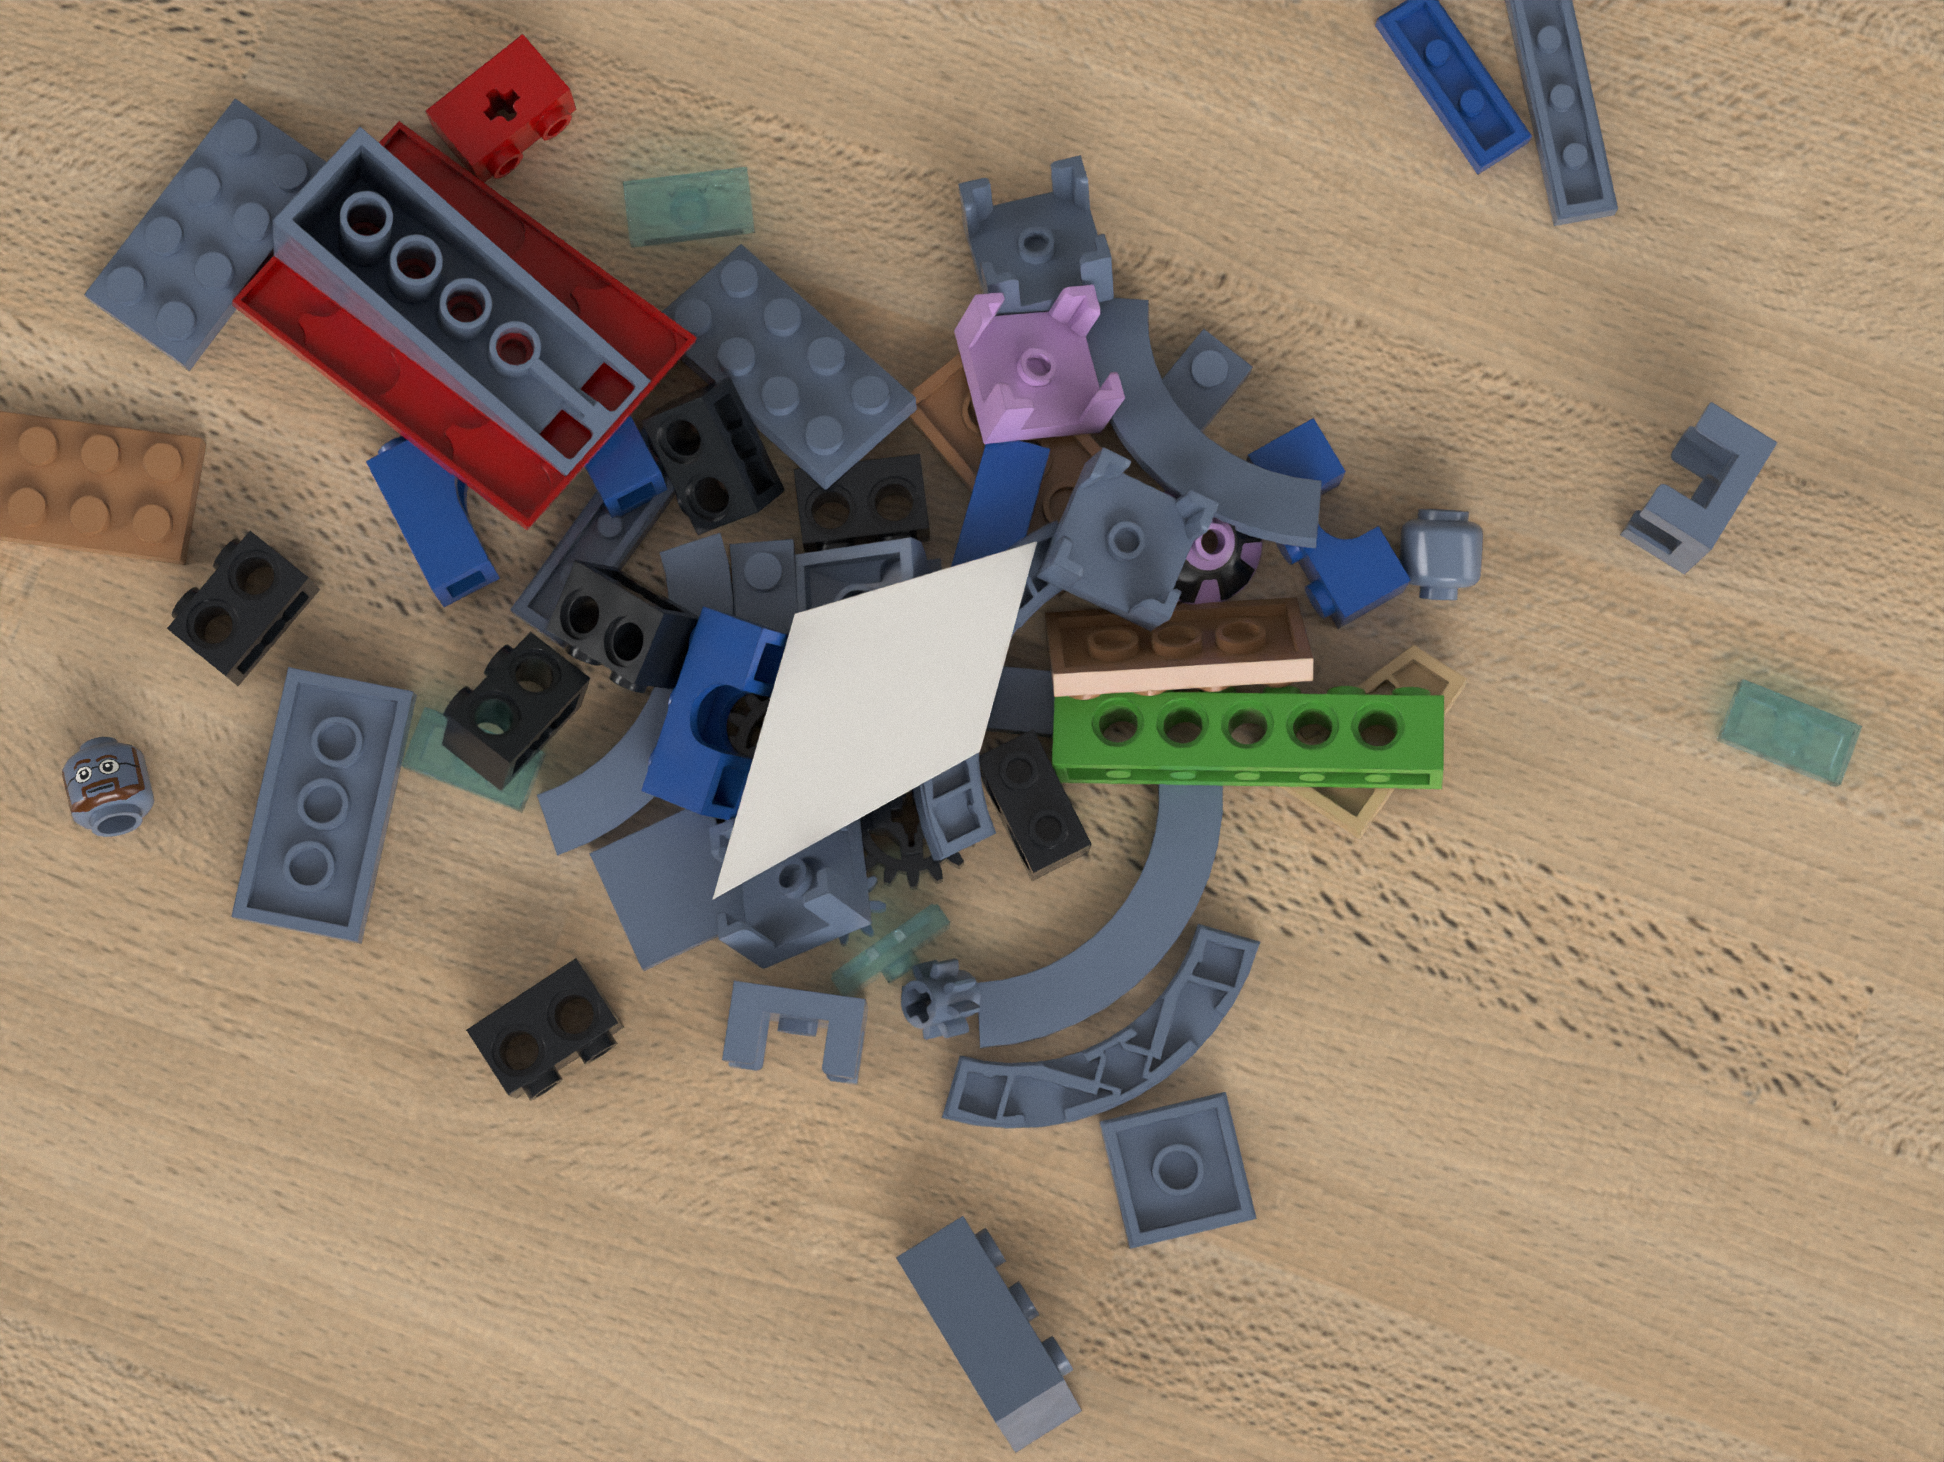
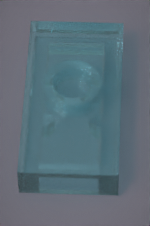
[623,167,755,248]
[1716,679,1862,787]
[401,707,546,813]
[831,903,950,997]

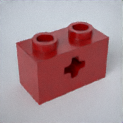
[425,34,577,183]

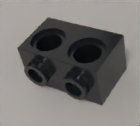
[641,377,785,535]
[794,454,930,553]
[167,531,320,686]
[546,560,699,693]
[441,631,590,791]
[979,729,1092,881]
[466,958,624,1101]

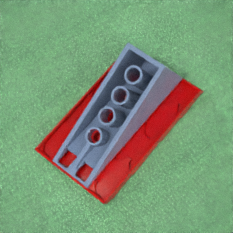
[232,121,697,531]

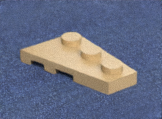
[1280,644,1467,839]

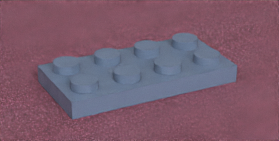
[84,99,326,371]
[662,244,917,490]
[231,667,417,944]

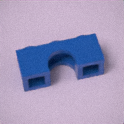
[1246,418,1411,629]
[641,606,789,820]

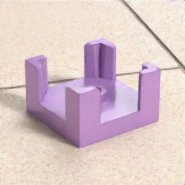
[954,285,1125,444]

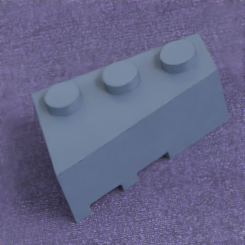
[896,1216,1082,1453]

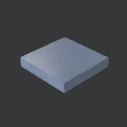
[589,809,745,971]
[1099,1092,1257,1249]

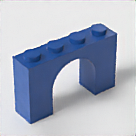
[366,415,668,607]

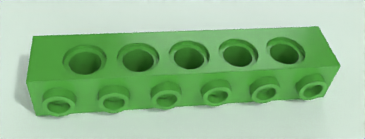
[1052,686,1444,789]

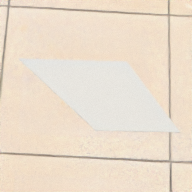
[712,541,1037,900]

